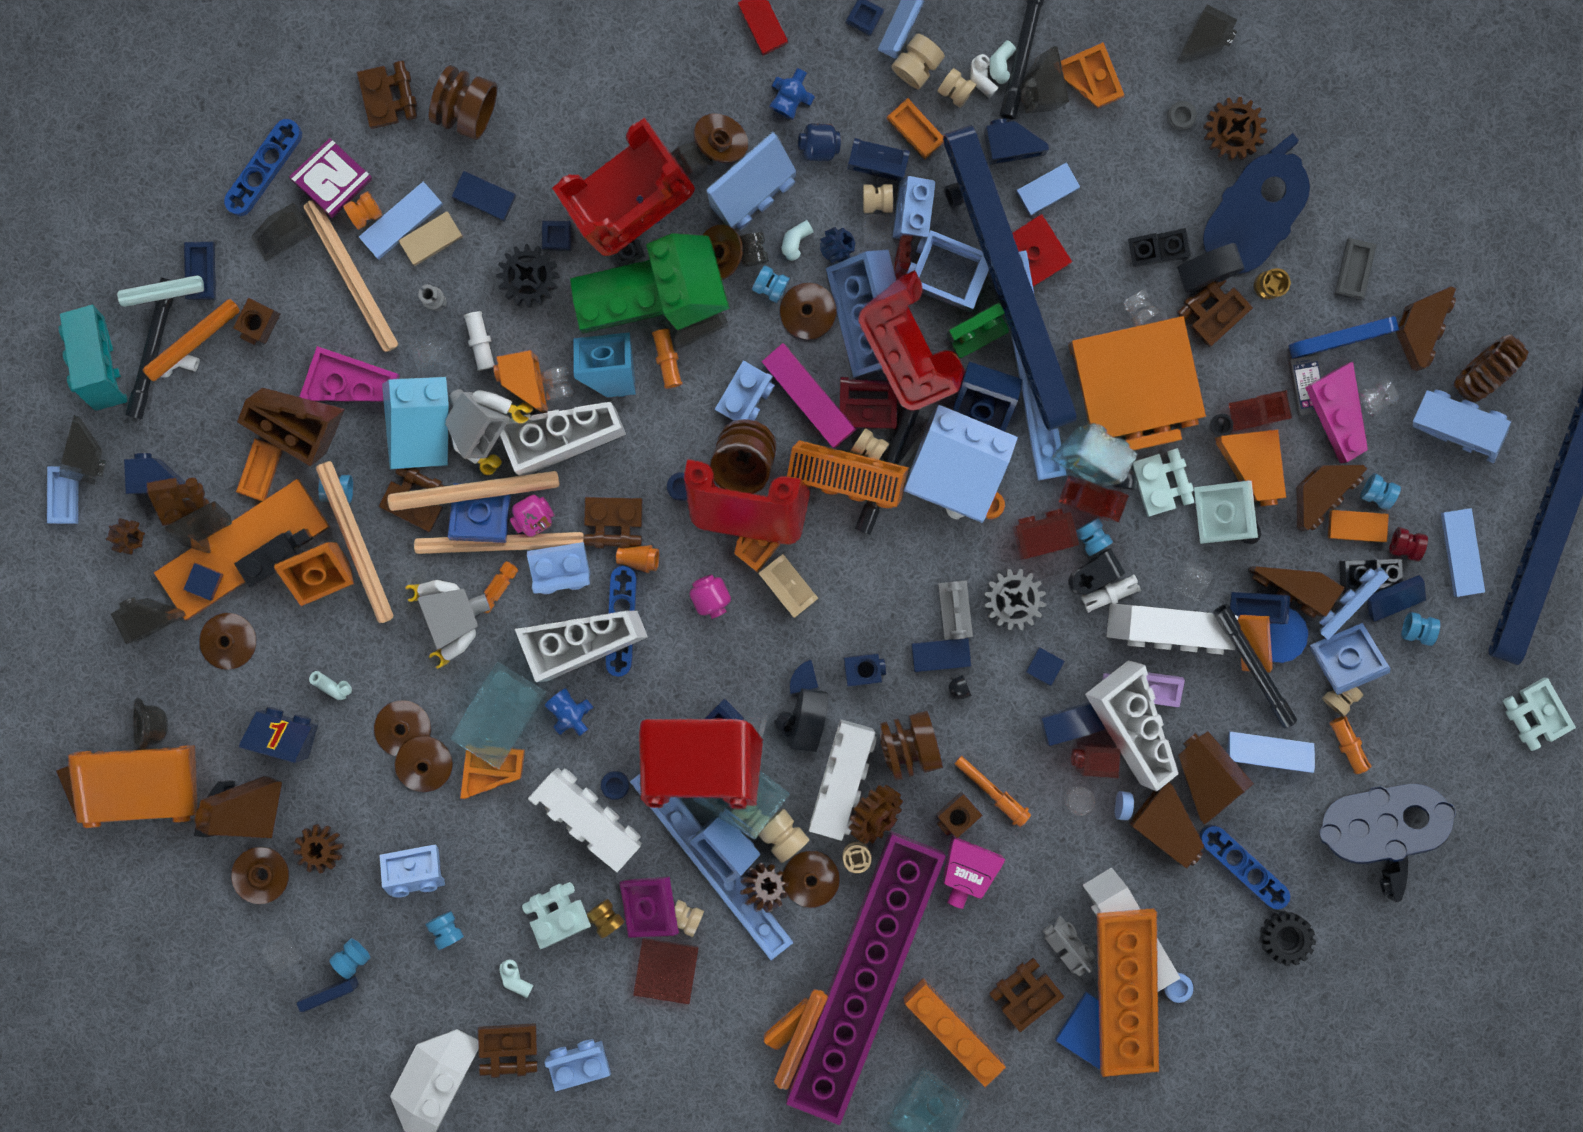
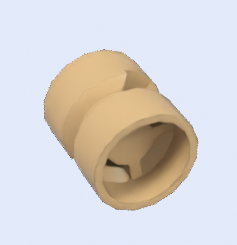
[891,34,945,89]
[756,808,809,863]

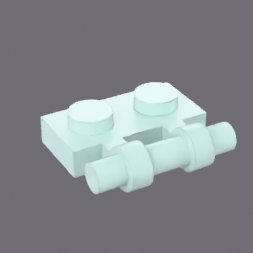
[1131,448,1194,517]
[1503,678,1576,751]
[522,882,591,949]

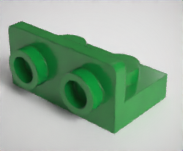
[946,303,1009,359]

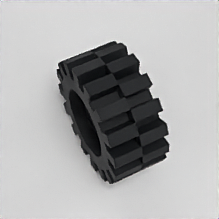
[1260,911,1316,966]

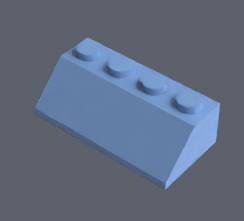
[826,250,896,378]

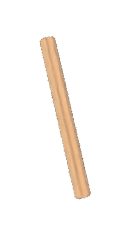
[303,200,398,352]
[316,461,393,623]
[388,471,559,511]
[414,532,584,554]

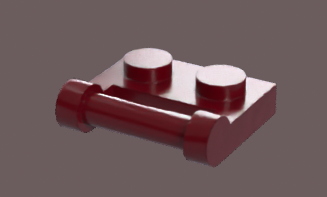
[839,377,897,429]

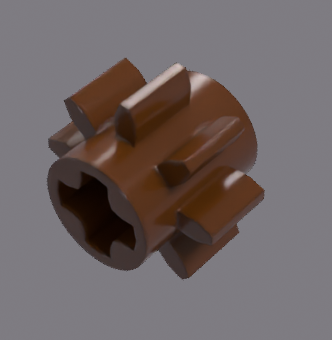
[106,518,145,555]

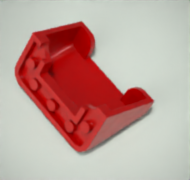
[552,118,695,256]
[859,270,965,410]
[684,459,810,545]
[639,719,763,809]

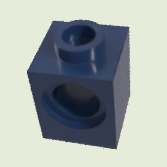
[844,653,886,686]

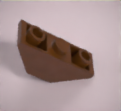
[1396,286,1456,371]
[1296,465,1367,531]

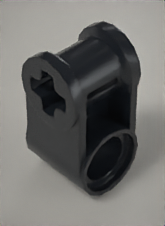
[1068,548,1126,594]

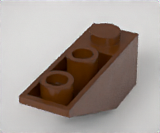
[1248,566,1344,618]

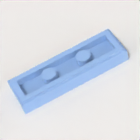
[359,181,443,259]
[1441,508,1485,597]

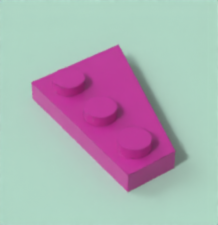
[299,346,400,402]
[1305,362,1368,464]

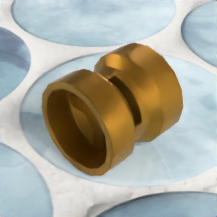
[1254,268,1291,300]
[586,899,625,939]

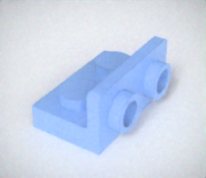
[892,176,935,239]
[715,360,775,421]
[527,542,590,594]
[380,844,445,897]
[544,1039,611,1092]

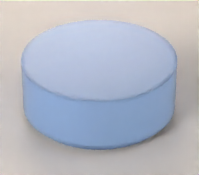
[1115,791,1134,821]
[1164,973,1193,1003]

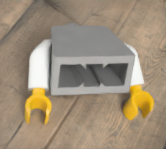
[445,389,533,475]
[405,580,490,669]

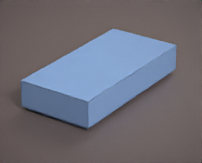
[1016,162,1080,216]
[47,466,79,524]

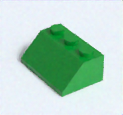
[646,233,730,330]
[570,260,664,334]

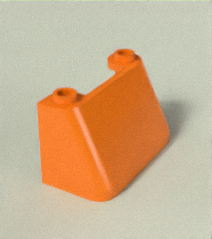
[68,745,198,828]

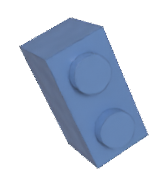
[690,812,760,884]

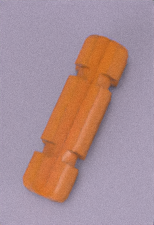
[484,562,518,613]

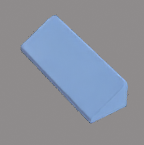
[878,0,925,58]
[1226,731,1315,773]

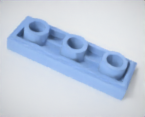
[1319,567,1389,640]

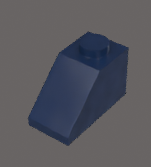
[984,119,1049,165]
[124,453,186,495]

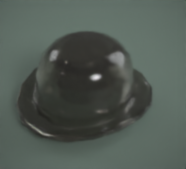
[133,697,168,750]

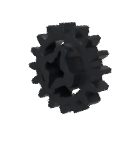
[496,244,560,308]

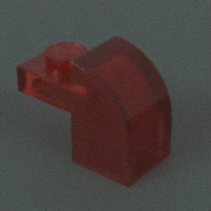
[1229,390,1292,431]
[1058,476,1129,522]

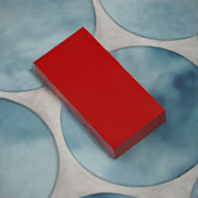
[738,0,788,56]

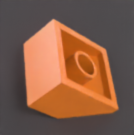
[494,350,548,413]
[274,542,354,606]

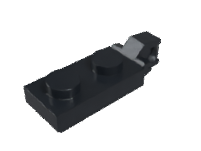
[234,528,314,588]

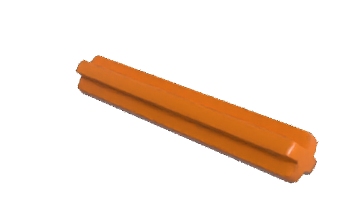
[143,299,240,381]
[774,990,828,1089]

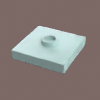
[1194,481,1258,544]

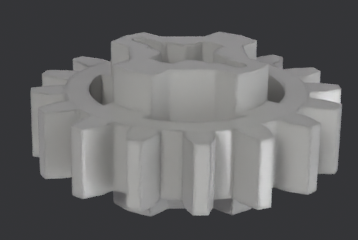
[984,569,1046,630]

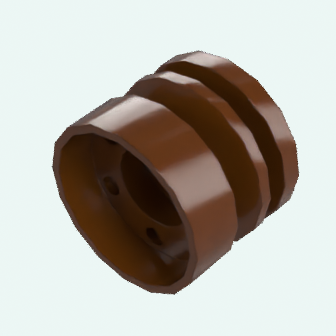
[429,65,498,140]
[710,419,777,494]
[880,711,943,781]

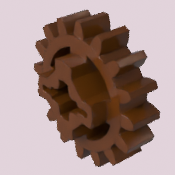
[1203,97,1267,161]
[849,785,903,844]

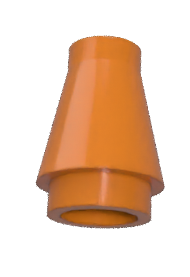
[616,545,660,573]

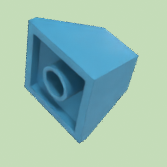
[574,332,636,397]

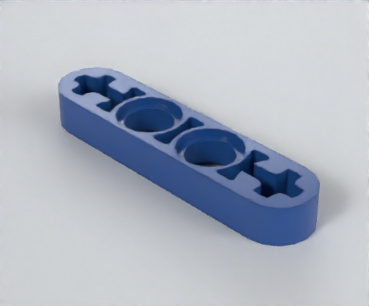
[224,119,302,216]
[1288,316,1399,359]
[606,566,637,677]
[1199,825,1290,909]

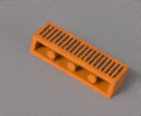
[787,440,909,508]
[903,978,1006,1087]

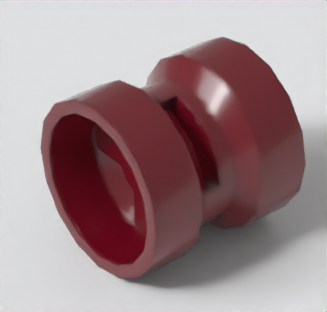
[1389,527,1428,562]

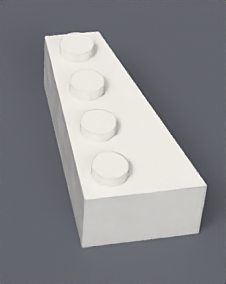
[500,402,626,476]
[1107,604,1238,655]
[515,611,648,682]
[1085,660,1178,791]
[809,719,877,841]
[528,768,642,872]
[1083,867,1180,992]

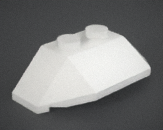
[390,1029,479,1132]

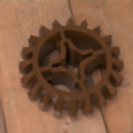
[1453,334,1529,403]

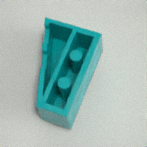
[58,304,128,411]

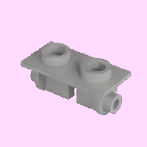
[938,580,973,640]
[1043,916,1096,976]

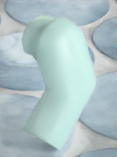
[989,40,1016,84]
[781,220,813,261]
[309,671,352,700]
[500,959,533,998]

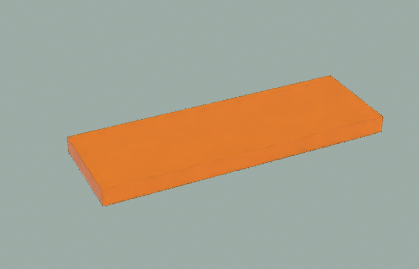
[154,479,330,620]
[1097,908,1159,1077]

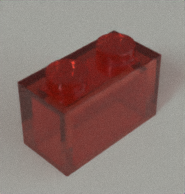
[1012,508,1079,560]
[1071,742,1120,778]

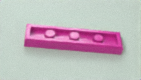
[762,343,856,448]

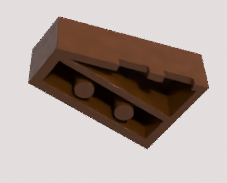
[237,388,345,467]

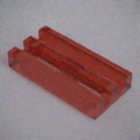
[894,235,912,280]

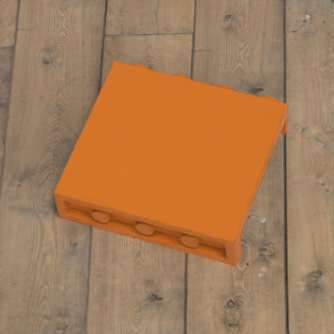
[1068,316,1206,446]

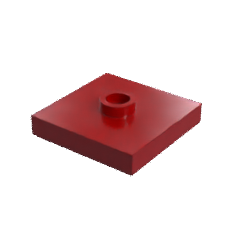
[1012,214,1072,287]

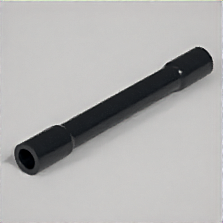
[1000,0,1044,119]
[125,277,174,419]
[855,407,920,535]
[1213,604,1297,728]

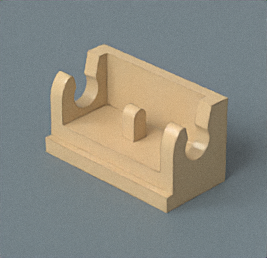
[758,554,818,618]

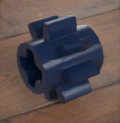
[820,227,855,263]

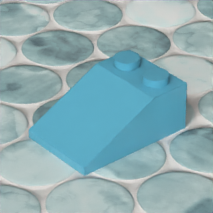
[382,377,449,469]

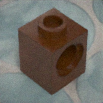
[233,298,280,345]
[936,791,983,838]

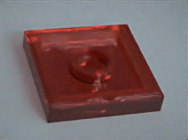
[633,938,699,1004]

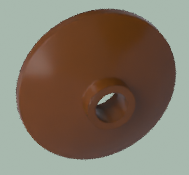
[694,113,748,163]
[702,225,742,280]
[780,283,837,340]
[199,613,257,670]
[374,700,431,756]
[395,736,453,792]
[231,847,289,904]
[783,851,840,908]

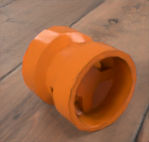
[343,191,383,230]

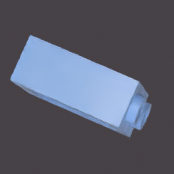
[907,231,989,313]

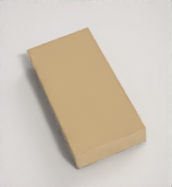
[398,212,463,266]

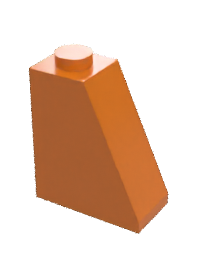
[1215,429,1286,507]

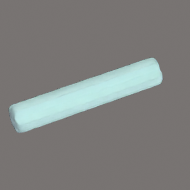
[117,276,204,307]

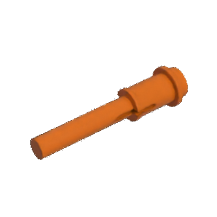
[954,755,1031,827]

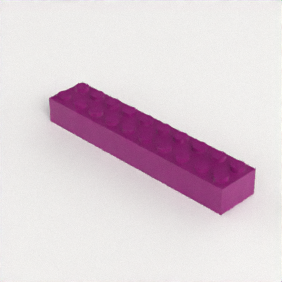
[786,831,946,1125]

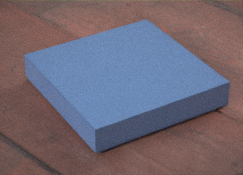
[1310,623,1390,695]

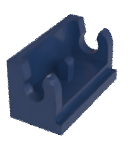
[848,138,910,182]

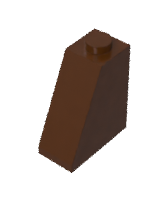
[1178,731,1254,825]
[195,776,282,838]
[1128,782,1204,869]

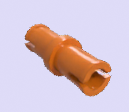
[652,329,682,389]
[1329,716,1372,774]

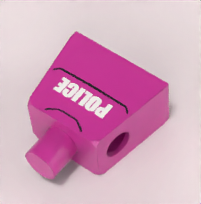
[942,836,1005,909]

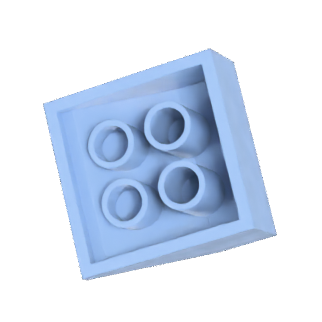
[707,132,796,231]
[903,405,1018,523]

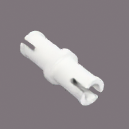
[463,311,495,371]
[1081,575,1141,613]

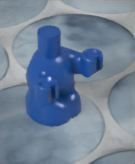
[769,68,815,120]
[545,688,593,737]

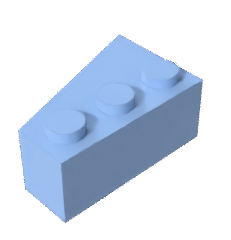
[1413,390,1511,464]

